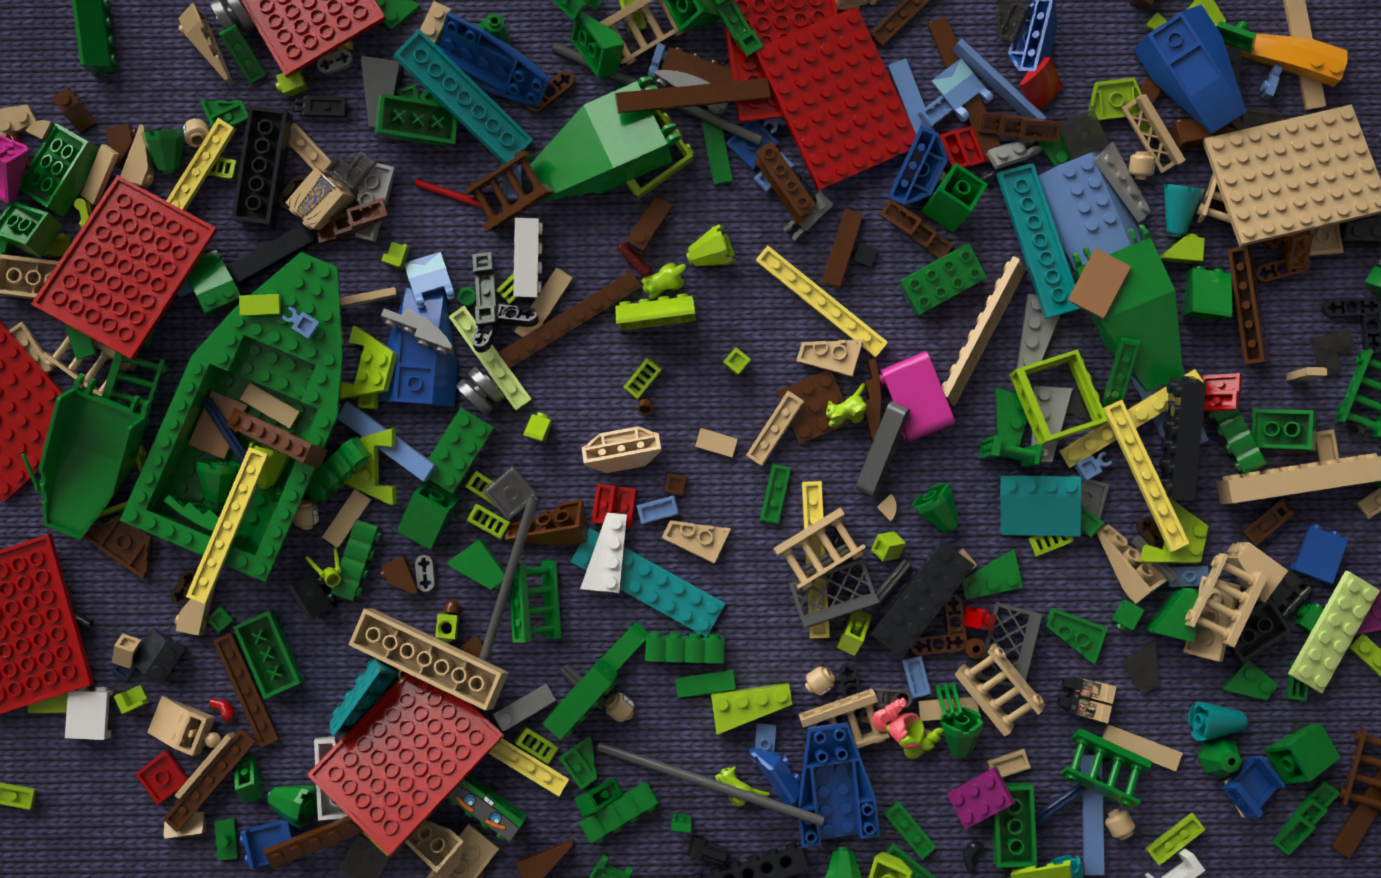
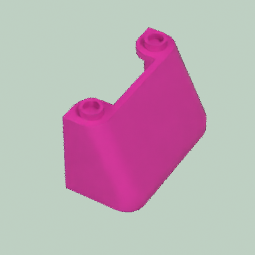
[0,135,28,203]
[879,351,955,443]

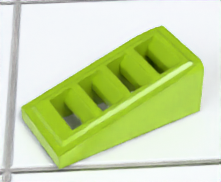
[208,157,240,182]
[623,356,664,399]
[464,469,496,507]
[467,503,510,539]
[1028,536,1074,556]
[514,725,559,764]

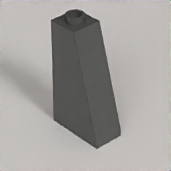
[361,56,403,133]

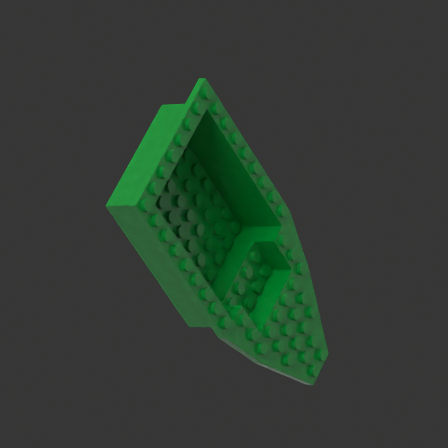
[120,252,344,582]

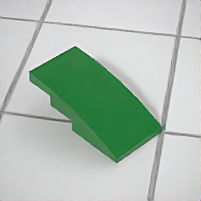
[164,495,248,539]

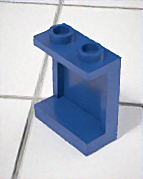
[1290,524,1348,584]
[1223,756,1286,819]
[240,819,296,870]

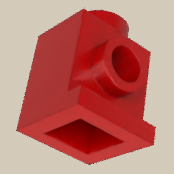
[963,606,996,631]

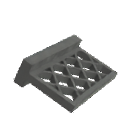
[789,559,879,629]
[977,602,1042,688]

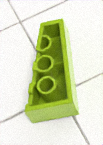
[711,683,792,735]

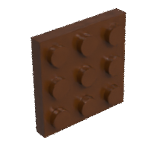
[777,370,852,444]

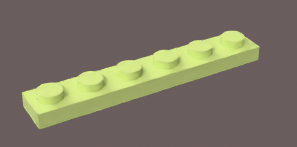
[448,306,532,411]

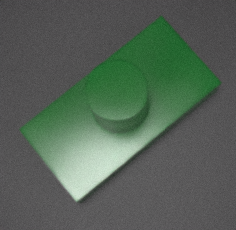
[1217,21,1257,53]
[214,818,239,861]

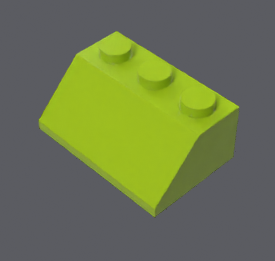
[869,852,913,878]

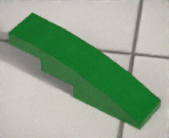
[1273,779,1340,855]

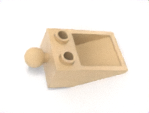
[147,696,221,756]

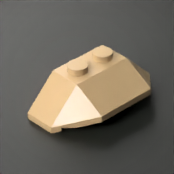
[582,426,662,473]

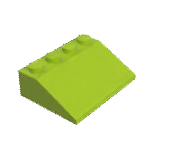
[615,294,696,331]

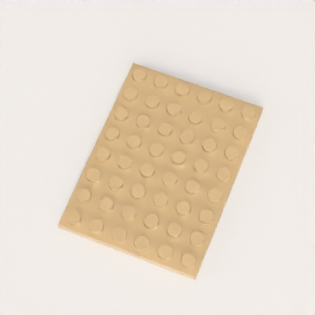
[1202,104,1381,246]

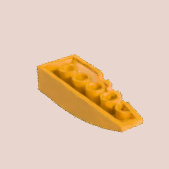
[1225,33,1347,87]

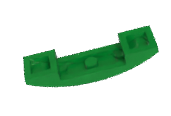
[712,0,764,57]
[602,621,650,671]

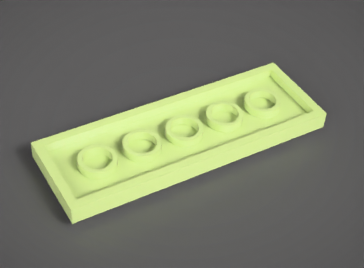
[1288,571,1380,693]

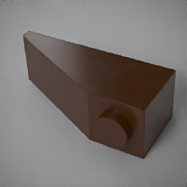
[1169,119,1236,151]
[626,195,673,254]
[516,838,574,878]

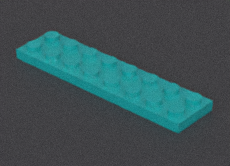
[392,29,533,164]
[996,163,1081,319]
[571,528,725,637]

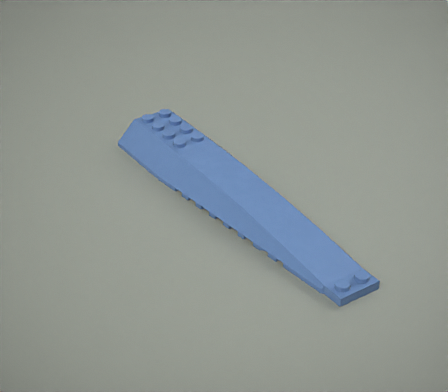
[1038,150,1208,444]

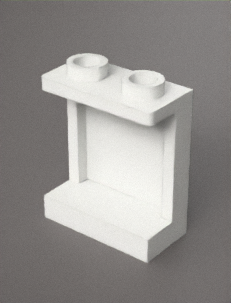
[65,686,113,740]
[1145,848,1205,878]

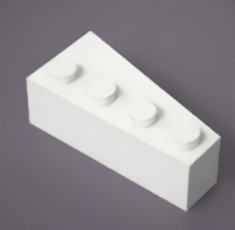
[513,218,542,297]
[314,737,348,821]

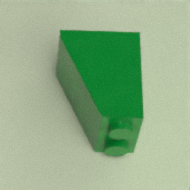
[664,0,720,32]
[921,163,988,232]
[1181,266,1232,322]
[397,480,461,549]
[447,539,506,590]
[1145,587,1201,642]
[1264,723,1340,784]

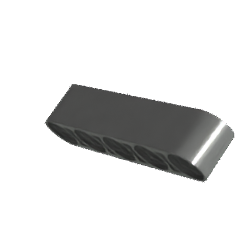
[856,401,910,497]

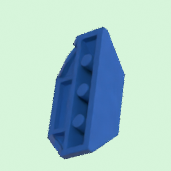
[1008,0,1058,73]
[888,125,948,205]
[748,747,801,819]

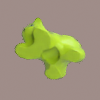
[641,263,686,300]
[826,383,867,427]
[714,766,770,806]

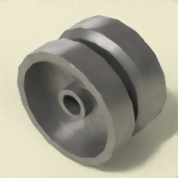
[210,0,256,33]
[456,367,505,416]

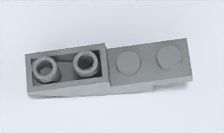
[654,70,728,116]
[381,308,455,355]

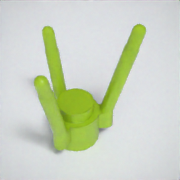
[305,546,342,588]

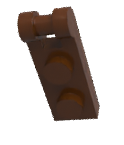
[1241,497,1296,546]

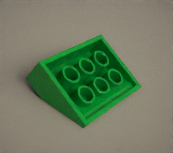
[19,123,99,217]

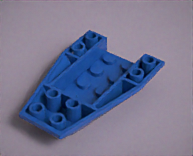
[1134,4,1246,134]
[439,12,550,108]
[378,288,458,407]
[797,722,880,848]

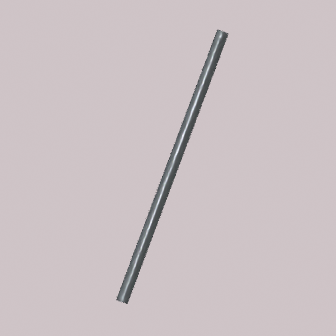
[552,42,763,145]
[470,496,538,707]
[597,742,825,826]

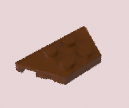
[83,515,153,579]

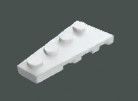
[580,513,627,593]

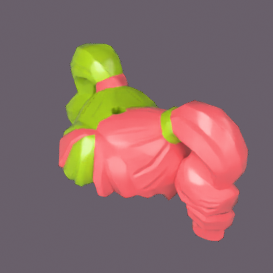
[872,698,943,759]

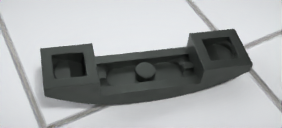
[472,252,497,326]

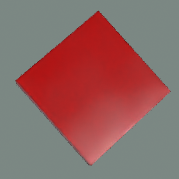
[135,750,189,806]

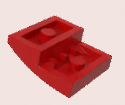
[1019,57,1063,110]
[940,125,986,169]
[1201,373,1242,411]
[591,483,638,528]

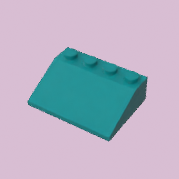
[1000,476,1081,537]
[330,658,399,736]

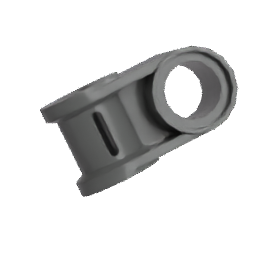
[874,687,912,708]

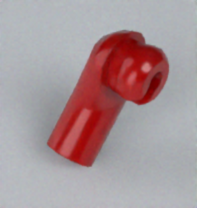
[209,698,235,722]

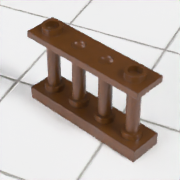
[464,150,554,232]
[1338,727,1381,815]

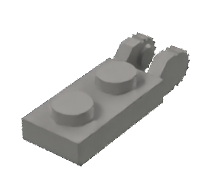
[987,140,1042,169]
[783,191,834,241]

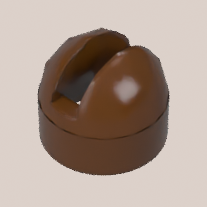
[638,398,653,415]
[444,600,460,614]

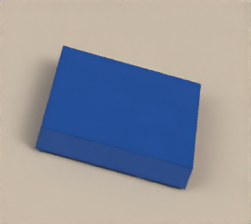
[725,121,780,171]

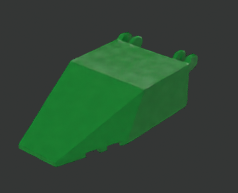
[530,76,681,201]
[1072,224,1183,391]
[39,373,152,540]

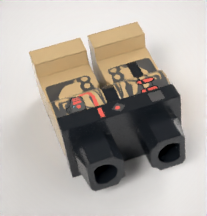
[1057,676,1117,724]

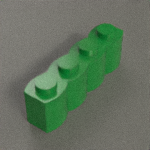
[1207,408,1267,474]
[306,437,372,504]
[331,519,382,601]
[645,632,725,663]
[579,780,659,844]

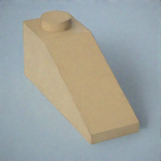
[120,124,154,189]
[175,583,216,636]

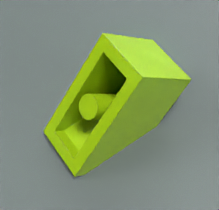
[1160,234,1205,264]
[524,412,552,443]
[837,610,872,656]

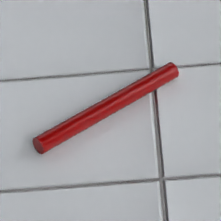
[414,179,490,209]

